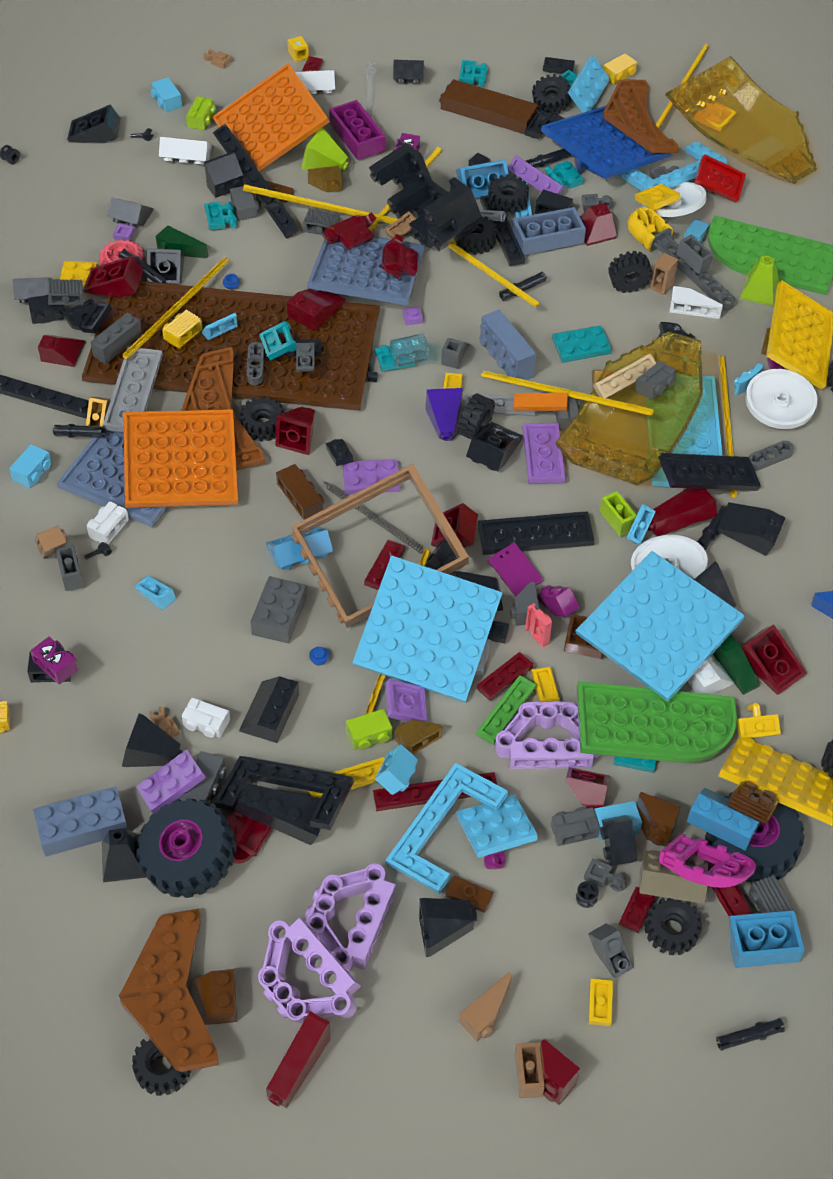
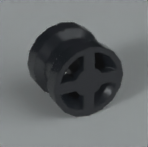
[0,145,20,165]
[576,881,599,908]

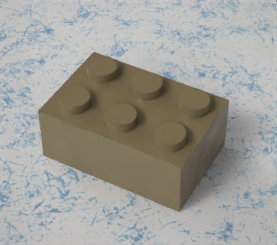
[639,850,708,904]

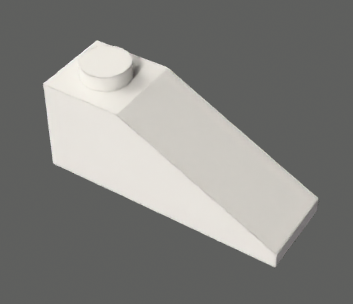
[669,286,723,319]

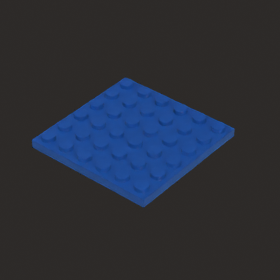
[541,106,672,179]

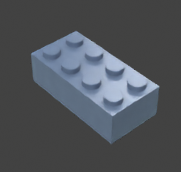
[512,207,586,255]
[479,309,536,385]
[33,786,127,857]

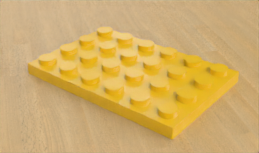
[766,280,833,390]
[719,736,833,826]

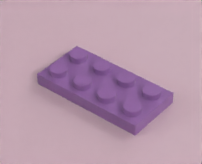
[522,423,565,484]

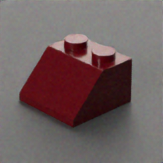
[431,503,478,548]
[540,1039,580,1105]

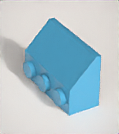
[456,159,508,199]
[266,527,333,570]
[687,788,760,851]
[729,910,805,968]

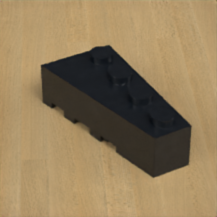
[234,784,321,845]

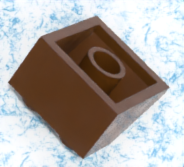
[637,792,681,847]
[190,969,237,1025]

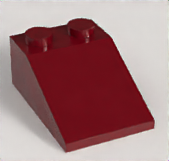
[83,256,144,297]
[287,288,346,331]
[741,624,807,695]

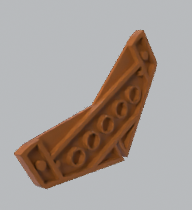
[603,79,679,154]
[181,347,266,470]
[119,908,219,1072]

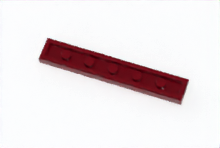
[373,772,497,812]

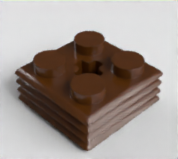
[564,614,603,659]
[727,781,779,824]

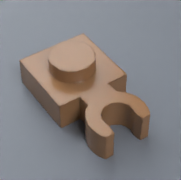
[204,49,232,69]
[149,706,180,738]

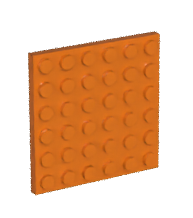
[212,63,330,172]
[123,409,238,508]

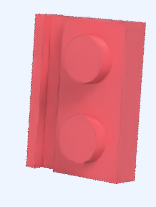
[525,603,552,648]

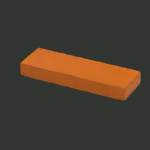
[513,393,568,411]

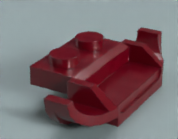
[322,212,377,250]
[381,234,418,279]
[226,811,273,864]

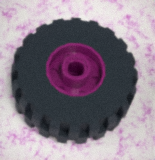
[705,792,805,884]
[136,798,236,898]

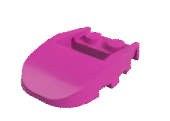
[659,833,756,888]

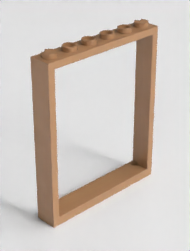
[291,464,469,628]

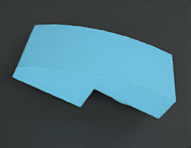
[733,363,764,395]

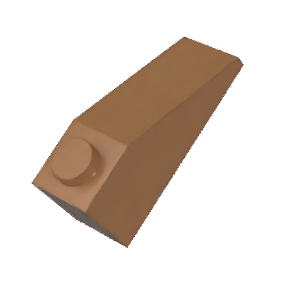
[459,972,512,1041]

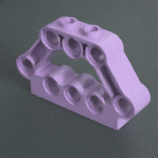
[495,701,600,769]
[305,863,395,975]
[258,918,361,1024]

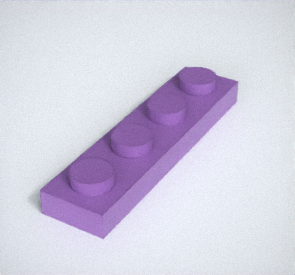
[508,155,565,194]

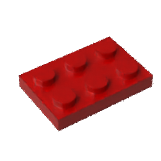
[694,154,746,203]

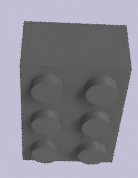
[250,576,307,644]

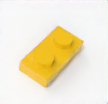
[588,979,613,1026]

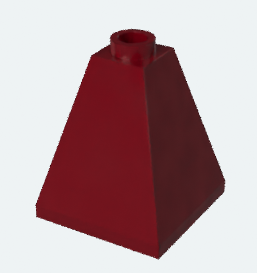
[275,406,315,455]

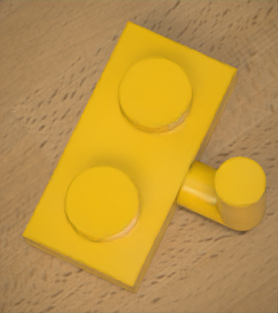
[737,703,781,738]

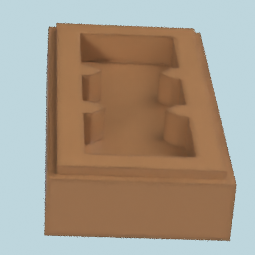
[385,211,416,239]

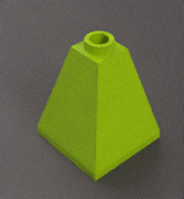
[301,128,349,172]
[740,256,779,306]

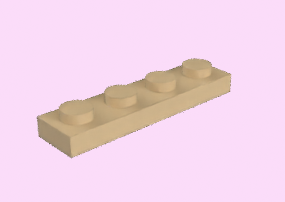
[593,354,656,399]

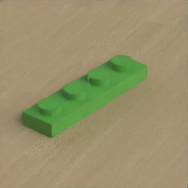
[476,675,536,745]

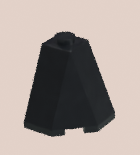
[419,898,477,957]

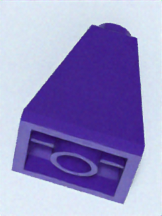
[425,388,463,441]

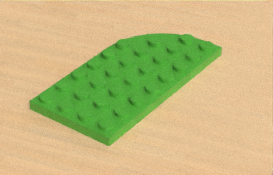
[708,215,833,295]
[576,681,737,763]

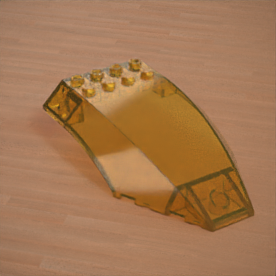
[665,56,818,184]
[556,332,703,485]

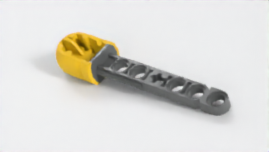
[628,207,735,310]

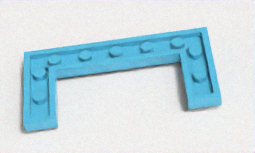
[622,142,727,191]
[385,763,508,894]

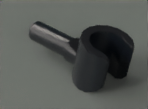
[131,128,154,141]
[368,363,378,382]
[85,542,112,560]

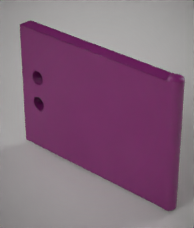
[487,542,544,597]

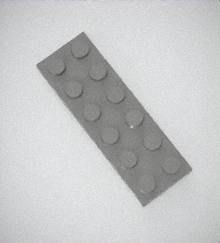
[103,347,163,432]

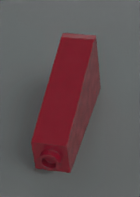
[648,488,717,537]
[266,1011,331,1108]

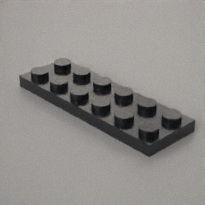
[658,453,761,491]
[478,511,595,555]

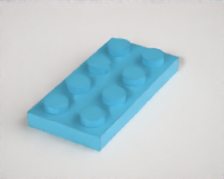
[568,55,610,113]

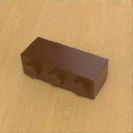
[276,464,324,520]

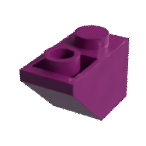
[537,585,580,617]

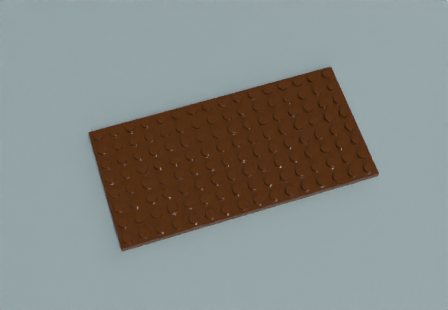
[82,281,380,411]

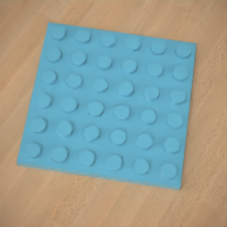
[576,551,745,702]
[352,556,502,703]

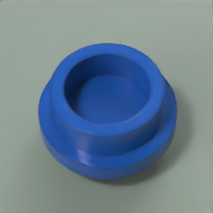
[223,274,240,289]
[309,647,329,666]

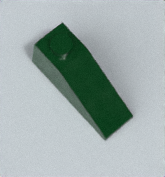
[155,225,208,258]
[713,634,760,695]

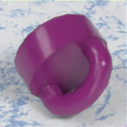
[484,851,505,870]

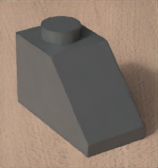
[510,582,539,626]

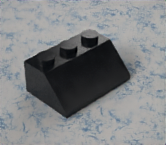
[239,676,299,743]

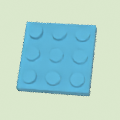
[456,794,538,858]

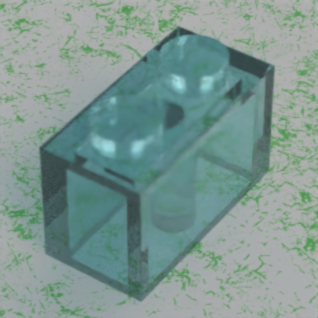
[390,333,430,367]

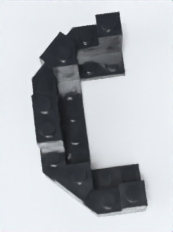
[369,143,482,252]

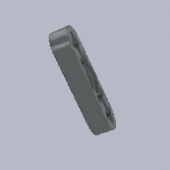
[247,342,264,385]
[748,441,794,471]

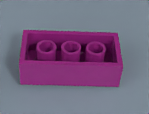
[329,100,385,160]

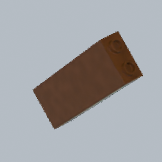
[439,79,538,134]

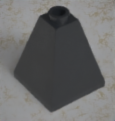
[693,561,737,608]
[122,713,183,767]
[101,828,147,883]

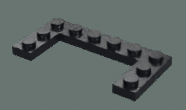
[214,756,354,830]

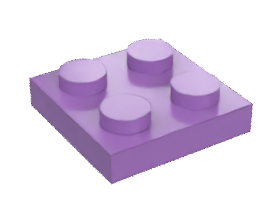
[385,679,427,722]

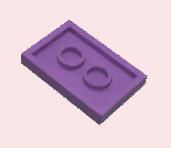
[343,459,400,494]
[136,749,206,813]

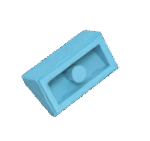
[202,313,238,340]
[626,504,656,545]

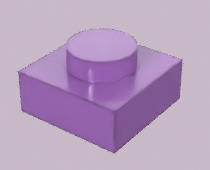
[113,224,135,241]
[402,307,423,326]

